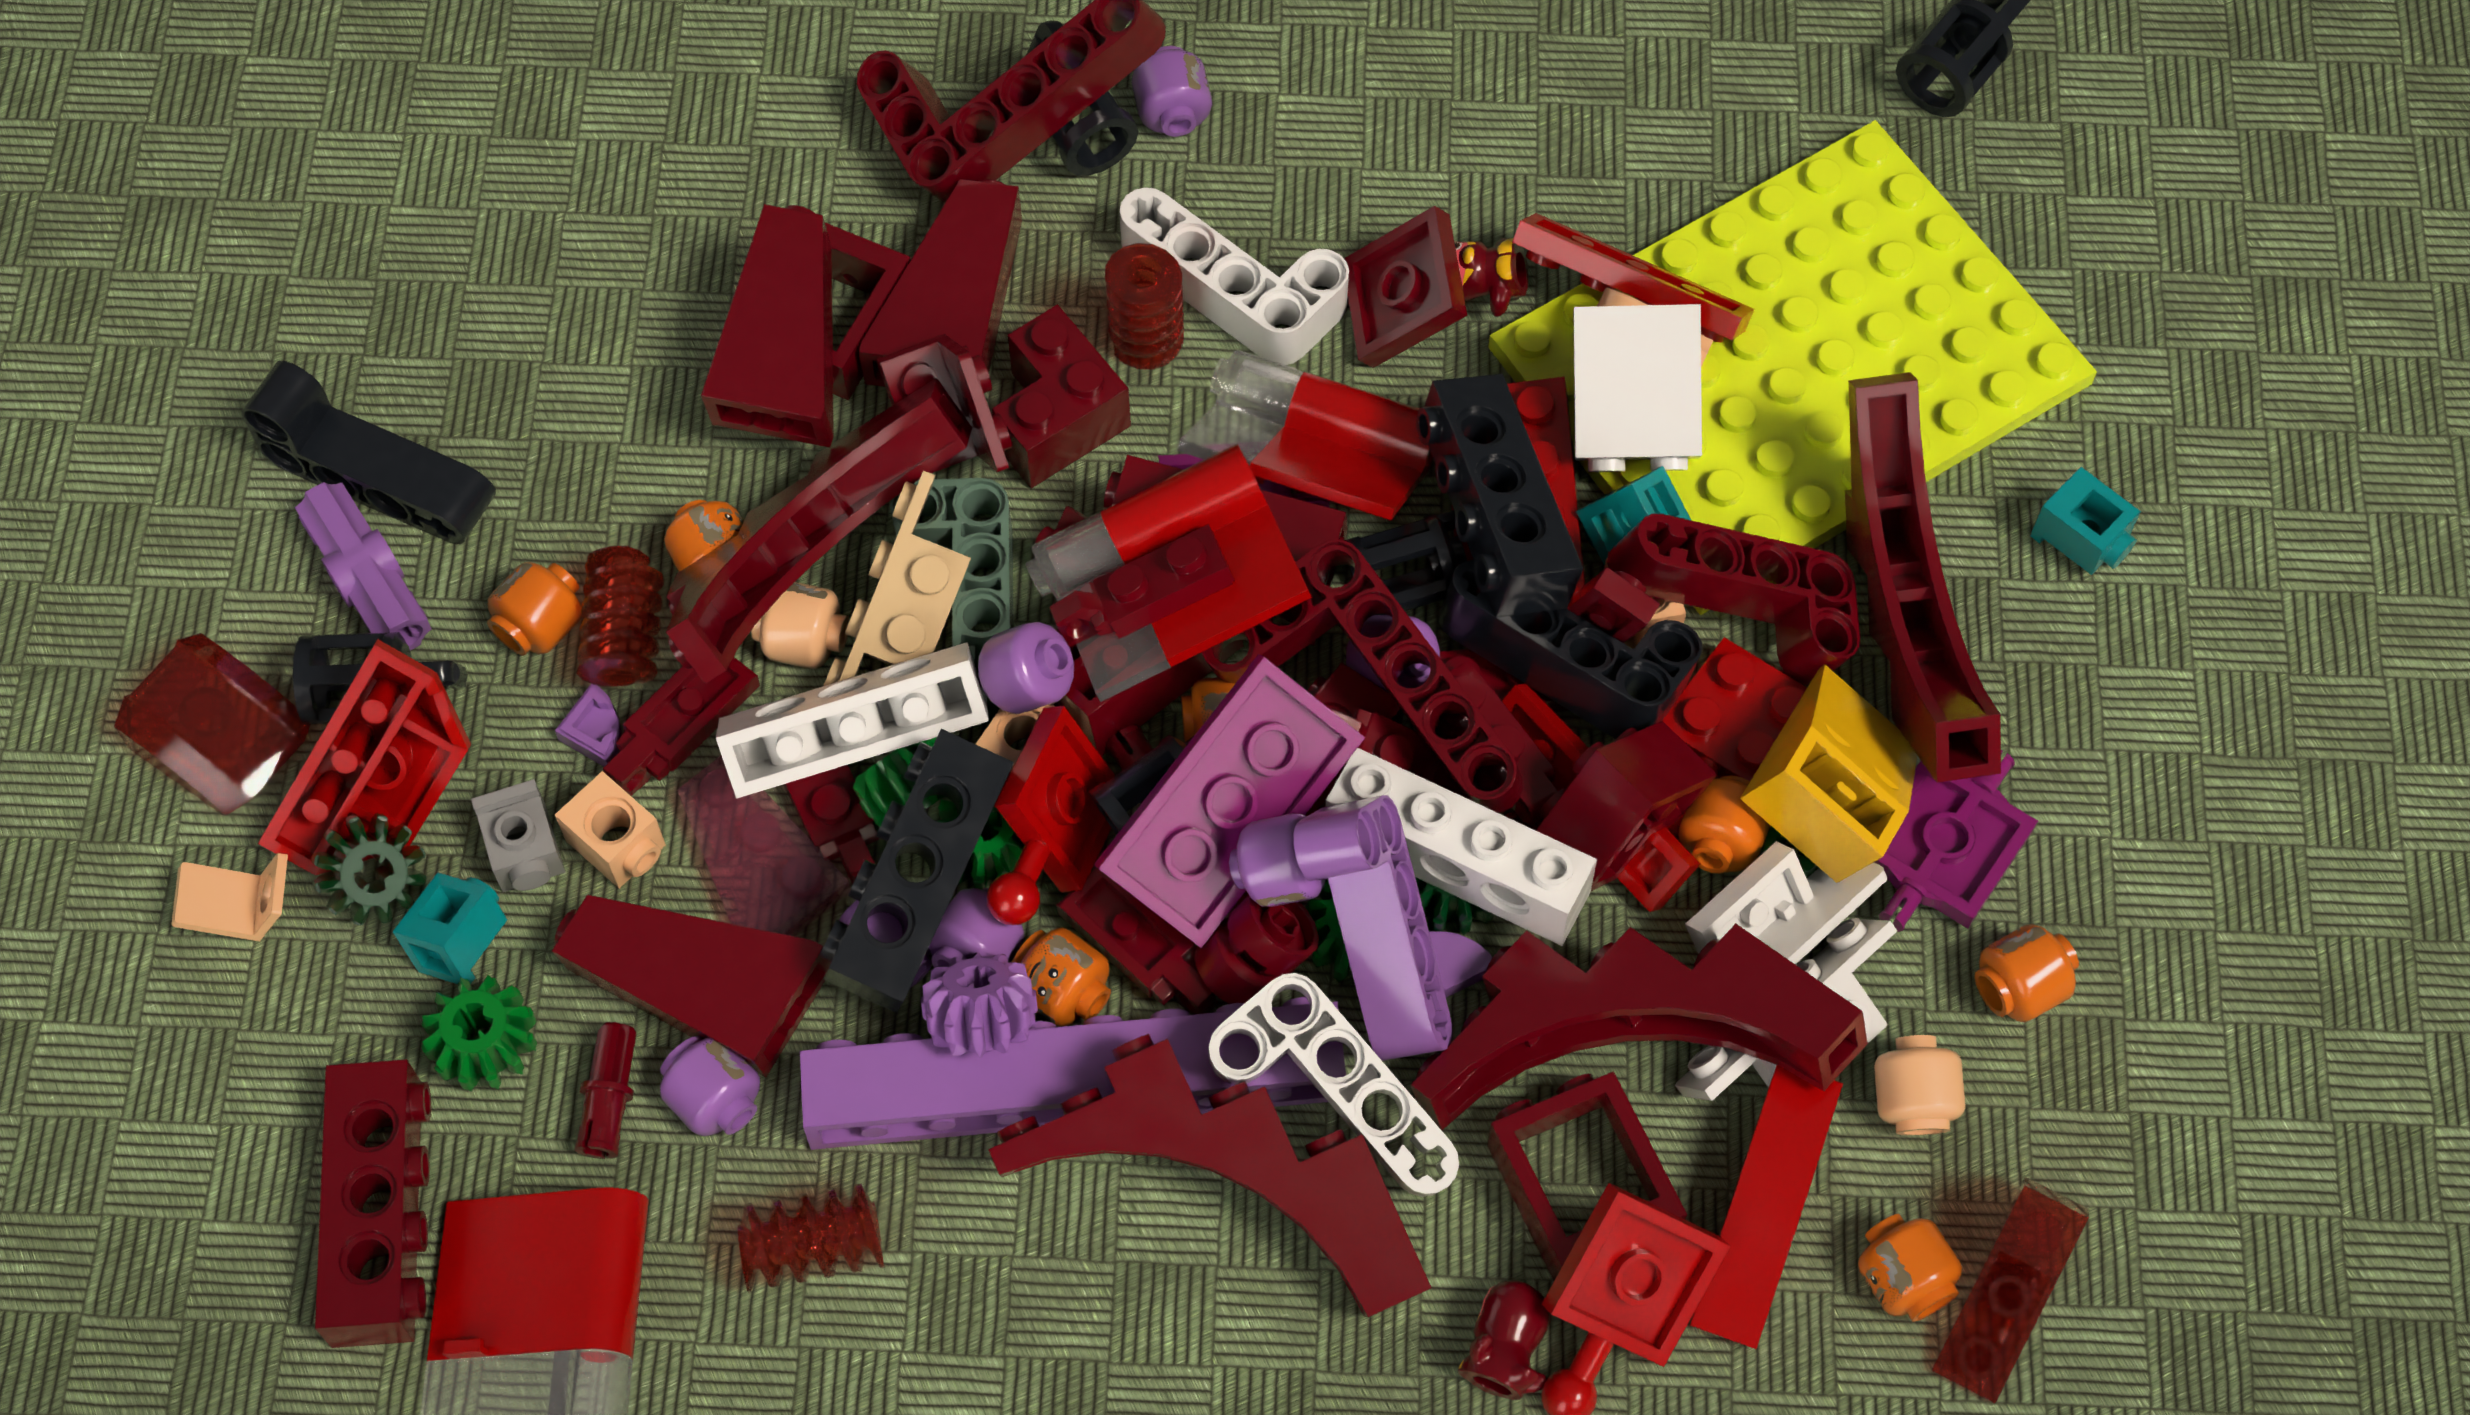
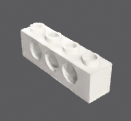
[716,642,989,799]
[1326,748,1597,946]

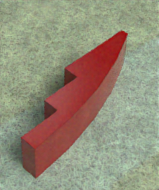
[1690,1065,1843,1349]

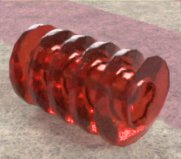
[1105,243,1184,370]
[575,546,665,687]
[737,1183,885,1293]

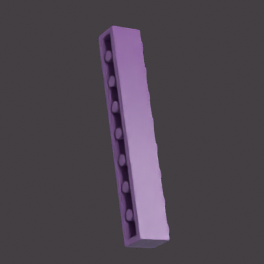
[800,997,1346,1150]

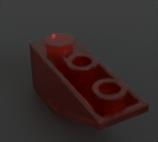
[1932,1177,2089,1403]

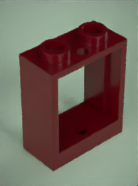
[825,223,911,401]
[1487,1071,1687,1281]

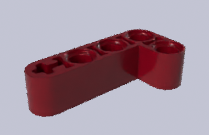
[1607,514,1860,685]

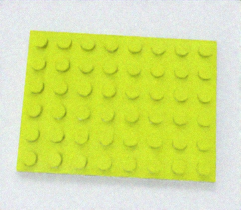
[1488,120,2097,616]

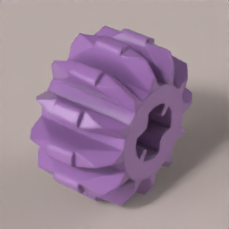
[921,952,1038,1058]

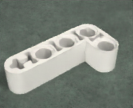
[1119,188,1349,366]
[1208,973,1459,1197]

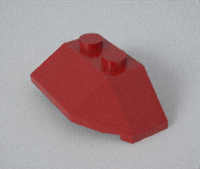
[258,639,471,876]

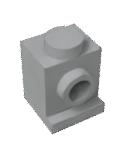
[471,779,566,892]

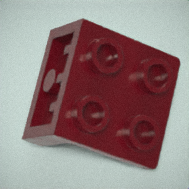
[876,334,1012,473]

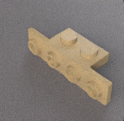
[824,470,971,686]

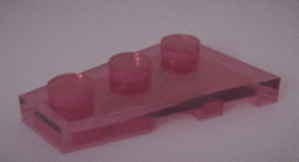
[677,755,851,936]

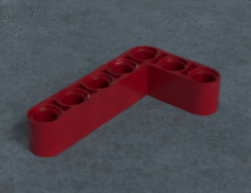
[857,0,1166,203]
[1202,539,1523,813]

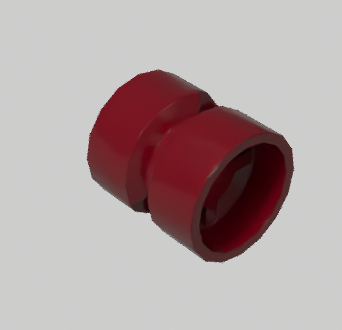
[1194,896,1319,1004]

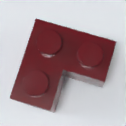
[992,304,1131,489]
[1536,721,1717,891]

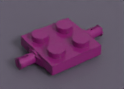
[1874,750,2038,932]

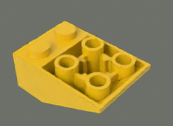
[1740,664,1918,883]

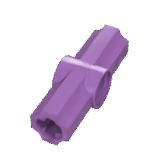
[295,482,432,651]

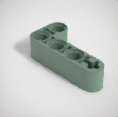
[890,478,1014,723]

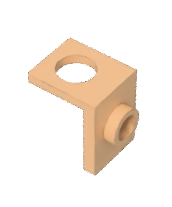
[171,853,288,942]

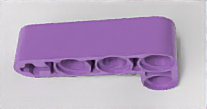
[1293,795,1452,1061]

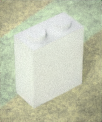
[1573,304,1702,472]

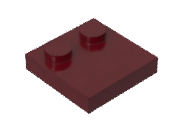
[1344,206,1467,368]

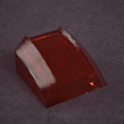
[114,633,311,815]

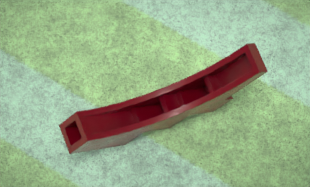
[1845,372,2001,783]
[666,378,972,684]
[1411,923,1868,1130]
[988,1034,1432,1317]

